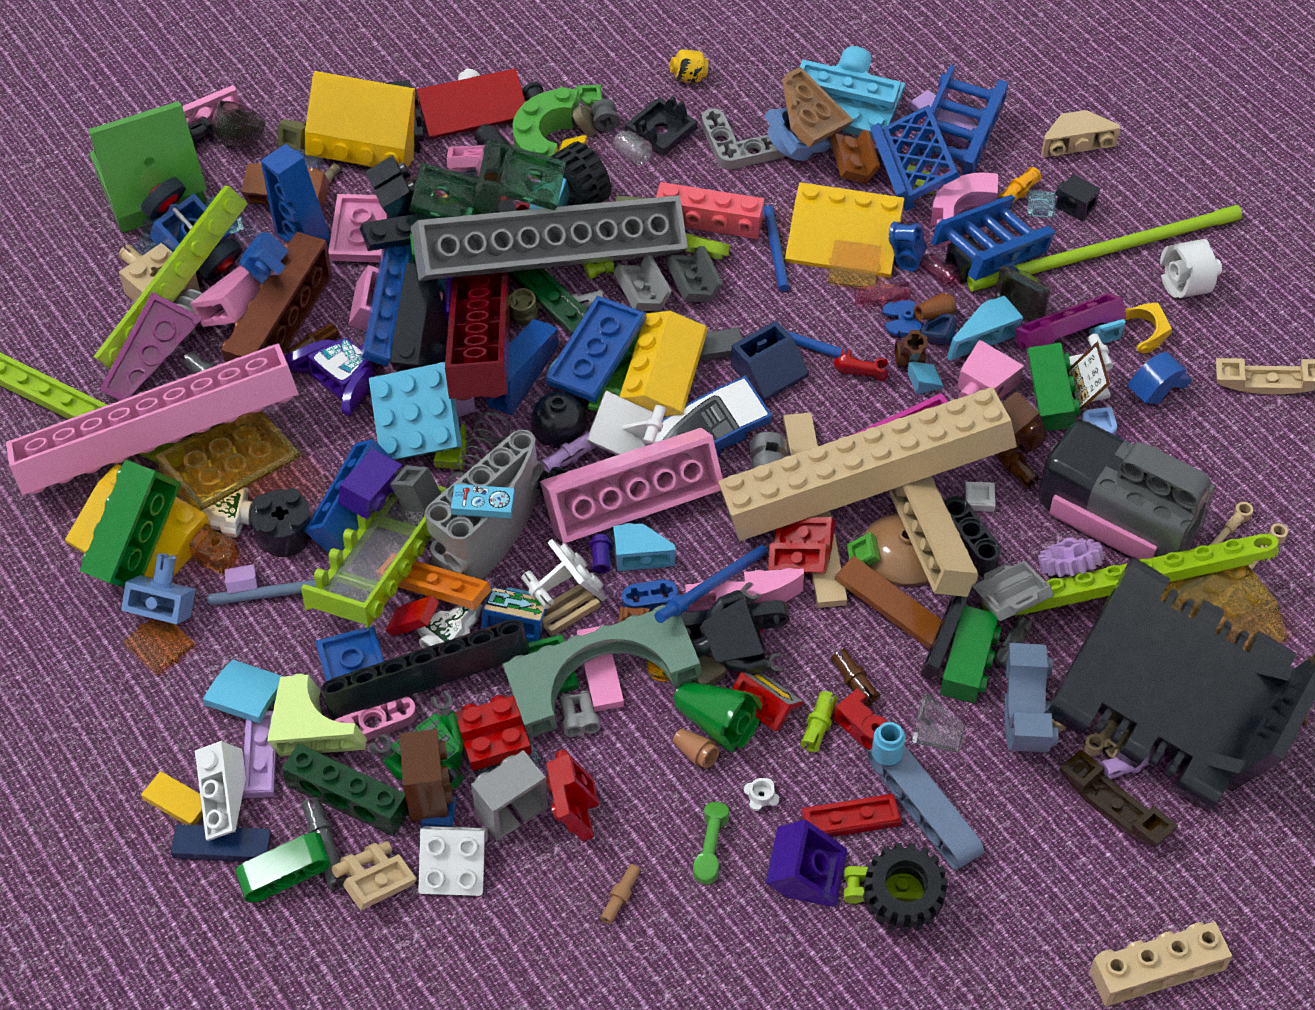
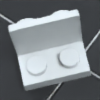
[418,826,488,896]

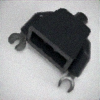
[691,582,783,674]

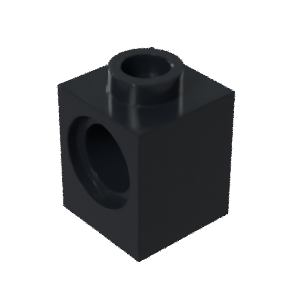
[1055,174,1100,222]
[945,236,981,284]

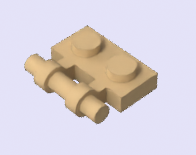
[332,841,416,911]

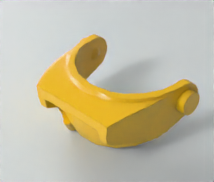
[1124,303,1172,354]

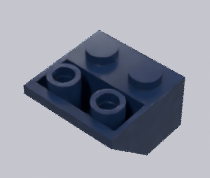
[731,320,808,401]

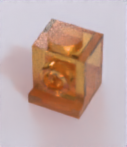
[189,523,239,575]

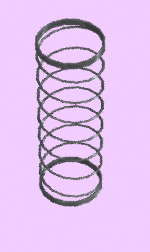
[446,412,511,489]

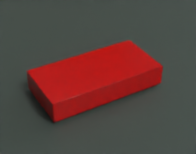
[385,595,439,637]

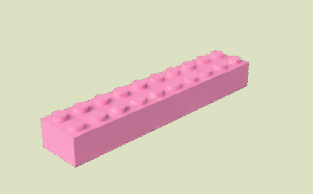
[6,343,298,495]

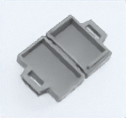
[972,561,1054,621]

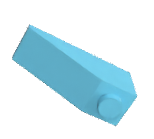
[947,296,1023,361]

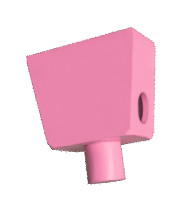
[958,340,1024,399]

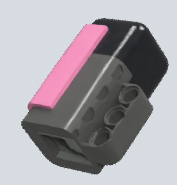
[1038,420,1216,560]

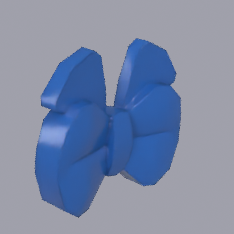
[882,300,922,337]

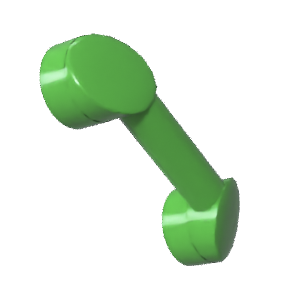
[693,802,729,885]

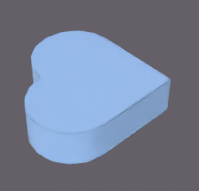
[1081,407,1117,435]

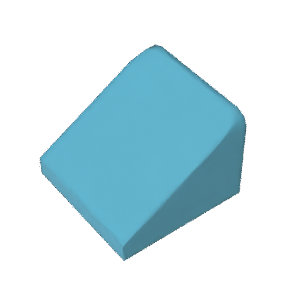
[1089,319,1126,344]
[907,361,943,394]

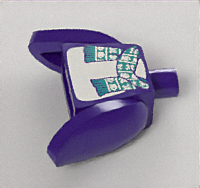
[284,338,375,417]

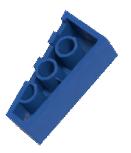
[260,144,331,249]

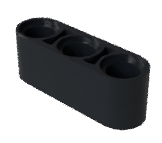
[944,496,1000,577]

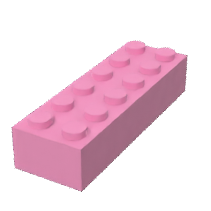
[540,428,723,544]

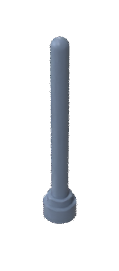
[207,570,350,605]

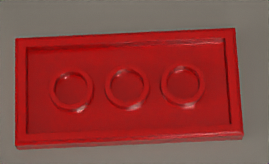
[417,68,525,139]

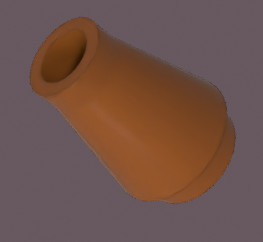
[914,292,956,320]

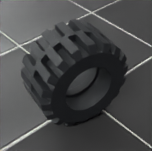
[545,141,612,206]
[863,842,948,933]

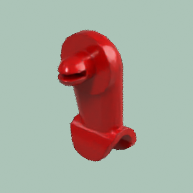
[834,348,888,381]

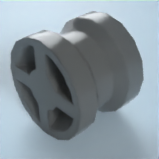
[591,99,619,132]

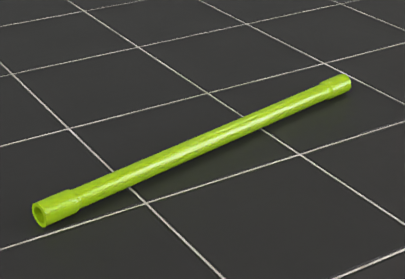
[967,205,1242,292]

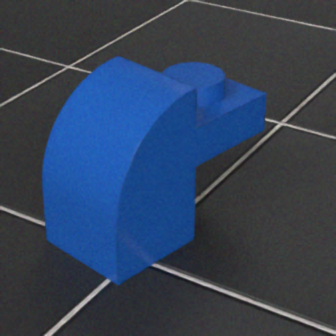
[240,232,289,284]
[1127,352,1192,404]

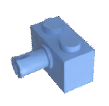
[121,553,195,624]

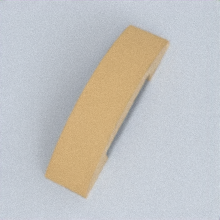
[1216,358,1315,395]

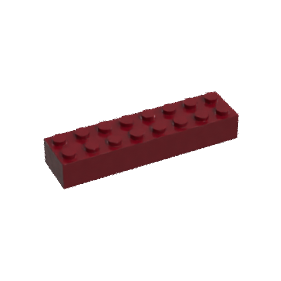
[445,272,510,401]

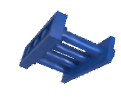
[910,65,1009,175]
[931,194,1056,281]

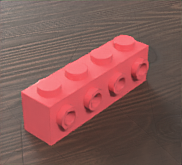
[656,182,764,239]

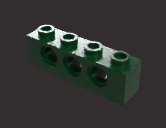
[282,743,409,837]

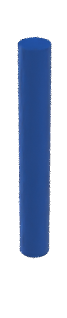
[787,331,847,358]

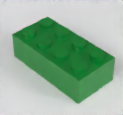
[80,460,182,588]

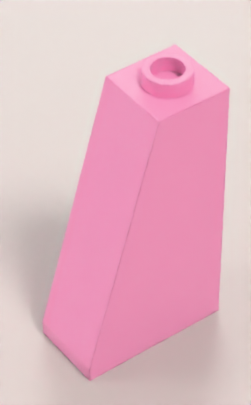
[190,265,261,327]

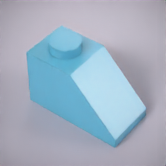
[613,523,676,571]

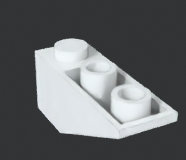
[195,741,246,841]

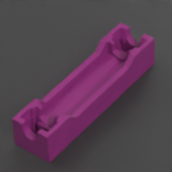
[1014,293,1126,352]

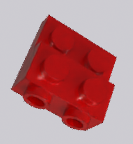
[455,695,532,771]

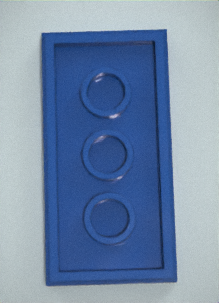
[545,296,647,403]

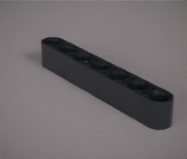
[321,620,530,718]

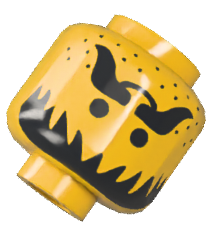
[670,49,708,84]

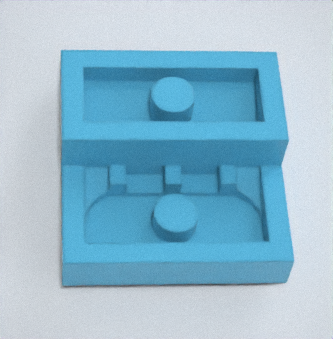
[203,660,284,724]

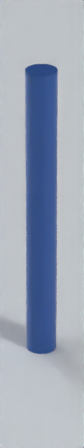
[764,205,789,292]

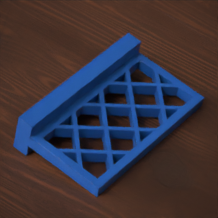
[870,105,960,211]

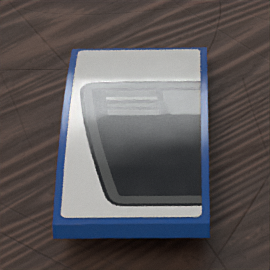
[654,375,772,457]

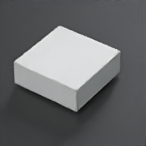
[965,482,995,512]

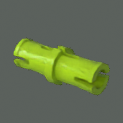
[800,691,838,753]

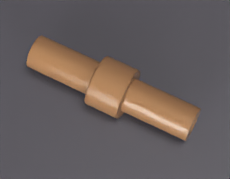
[600,864,641,925]

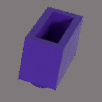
[338,449,402,520]

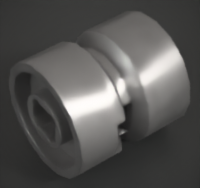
[750,432,787,469]

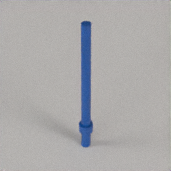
[654,545,767,623]

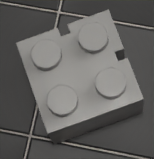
[471,750,548,841]

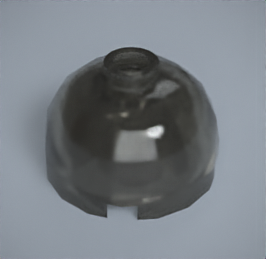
[212,101,266,149]

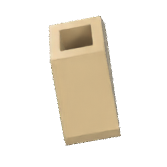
[1041,110,1120,158]

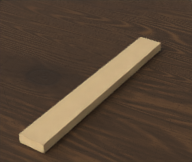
[783,413,847,608]

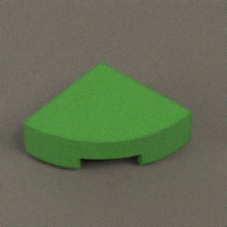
[576,84,602,107]

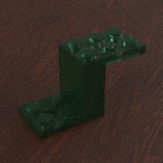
[409,139,566,218]

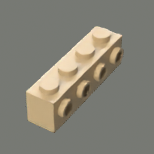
[1089,921,1232,1007]

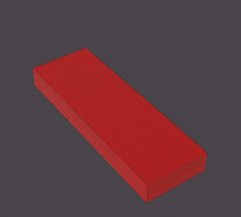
[801,793,901,837]

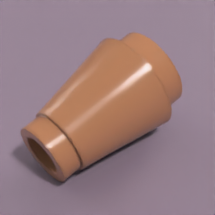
[673,728,720,769]

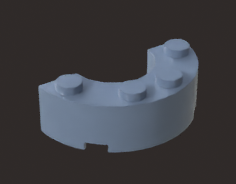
[1005,643,1058,753]

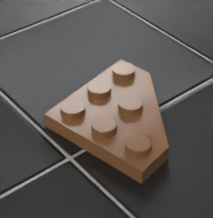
[782,67,853,147]

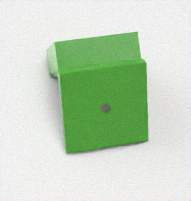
[88,101,207,233]

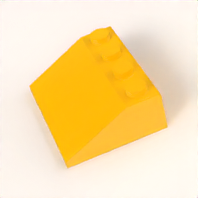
[305,71,415,168]
[785,182,904,278]
[65,463,212,578]

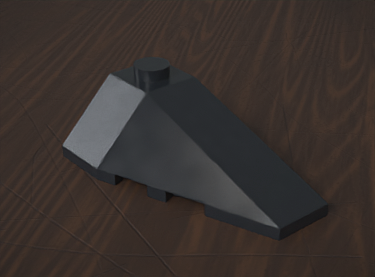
[390,263,448,371]

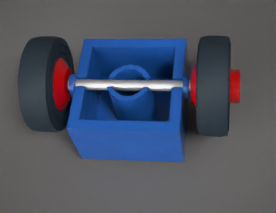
[141,177,242,280]

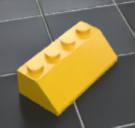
[620,311,708,416]

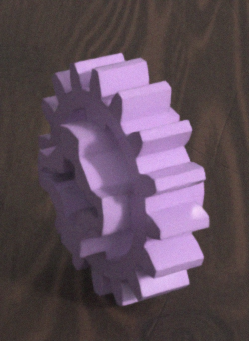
[1038,537,1105,577]

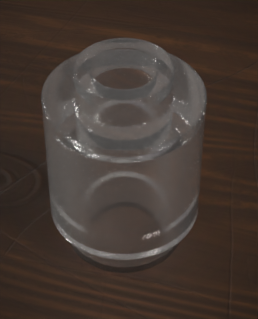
[613,130,652,165]

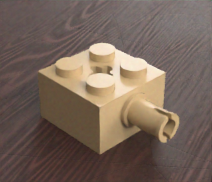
[119,243,200,303]

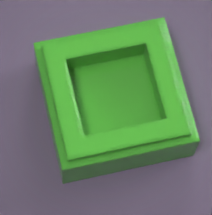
[847,532,880,566]

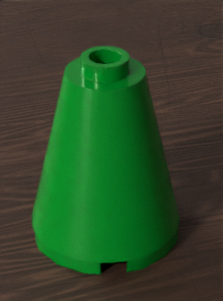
[674,681,762,752]

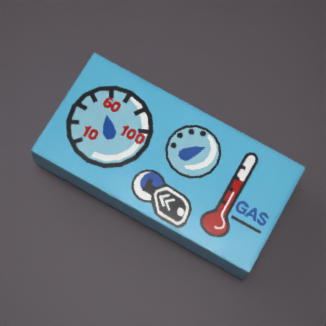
[451,484,515,519]

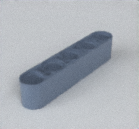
[867,746,984,870]

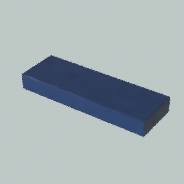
[171,825,272,862]

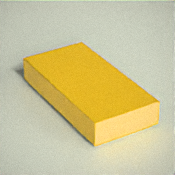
[141,771,203,825]

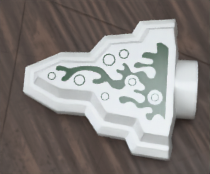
[184,487,254,538]
[415,604,482,649]

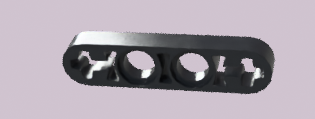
[681,600,790,640]

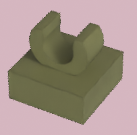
[278,119,306,152]

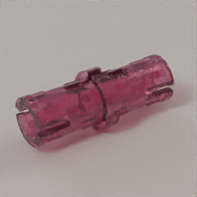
[854,281,911,304]

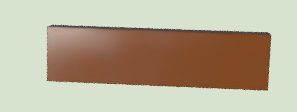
[834,555,942,650]

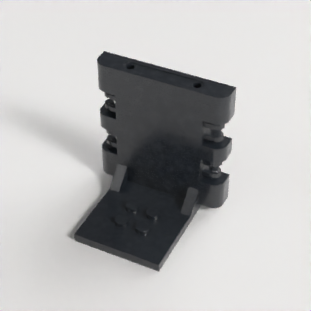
[1044,557,1315,811]

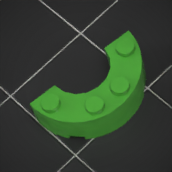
[513,87,579,180]

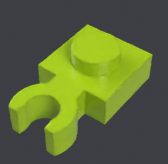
[434,424,468,470]

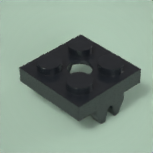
[625,96,698,156]

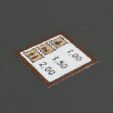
[1067,341,1110,412]

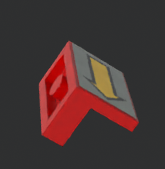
[732,672,804,731]

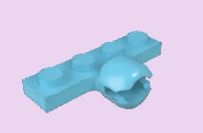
[800,46,901,109]

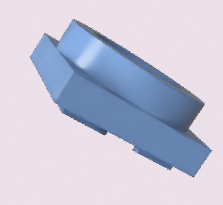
[764,108,831,161]

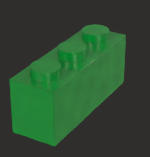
[1028,343,1080,431]
[940,606,1002,704]

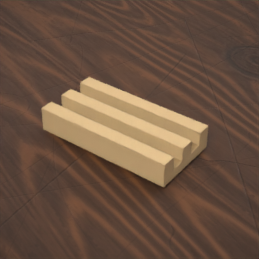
[543,584,600,637]

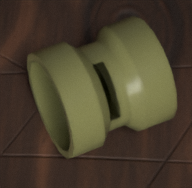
[509,288,539,326]

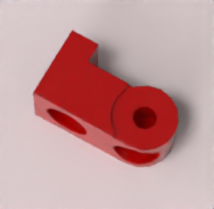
[833,689,887,750]

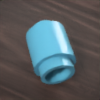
[872,722,906,766]

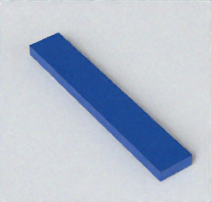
[361,244,412,367]

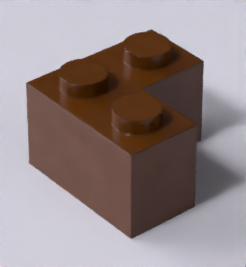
[994,391,1047,462]
[399,729,454,822]

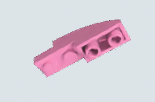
[685,568,804,612]

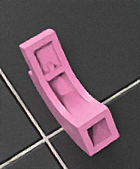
[930,173,998,246]

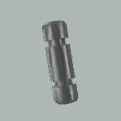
[994,617,1032,669]

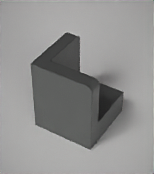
[390,465,441,513]

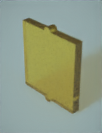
[828,240,881,290]

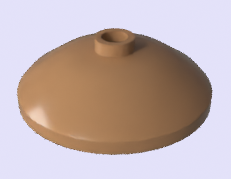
[864,512,929,587]

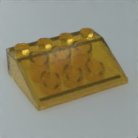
[156,411,301,511]

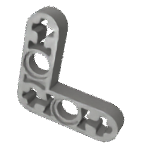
[702,108,786,170]

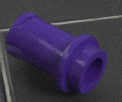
[589,534,612,574]

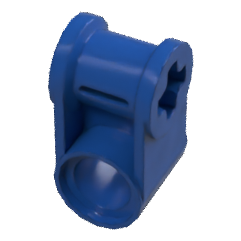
[889,221,927,272]

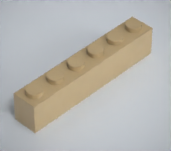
[888,476,978,597]

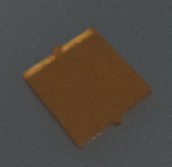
[122,618,195,676]

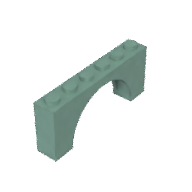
[503,605,702,739]

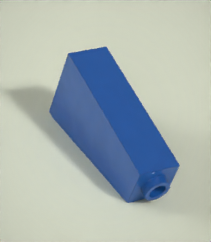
[487,319,559,416]

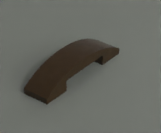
[1059,749,1178,848]

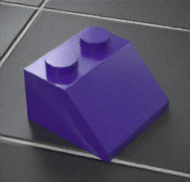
[766,819,847,907]

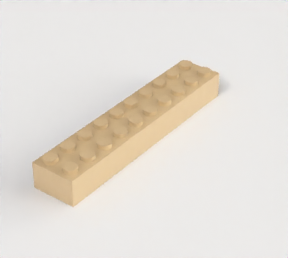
[718,387,1017,541]

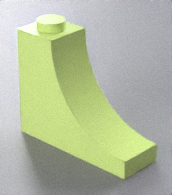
[267,674,367,756]

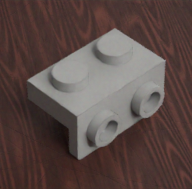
[613,255,671,311]

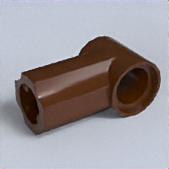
[895,330,928,366]

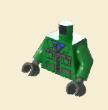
[369,691,465,789]

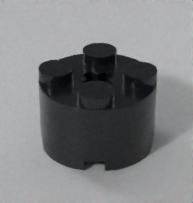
[251,488,312,557]

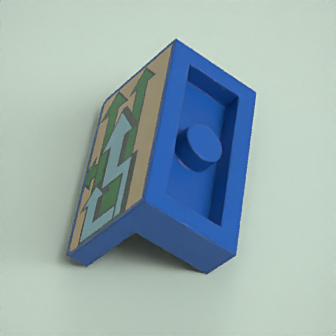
[481,587,549,642]

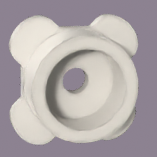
[744,778,779,811]

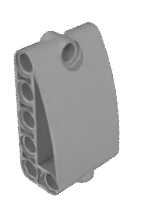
[425,430,544,580]

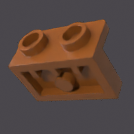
[830,130,880,184]

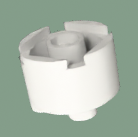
[1160,239,1222,298]

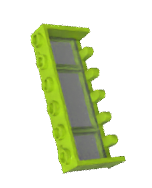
[301,485,446,629]

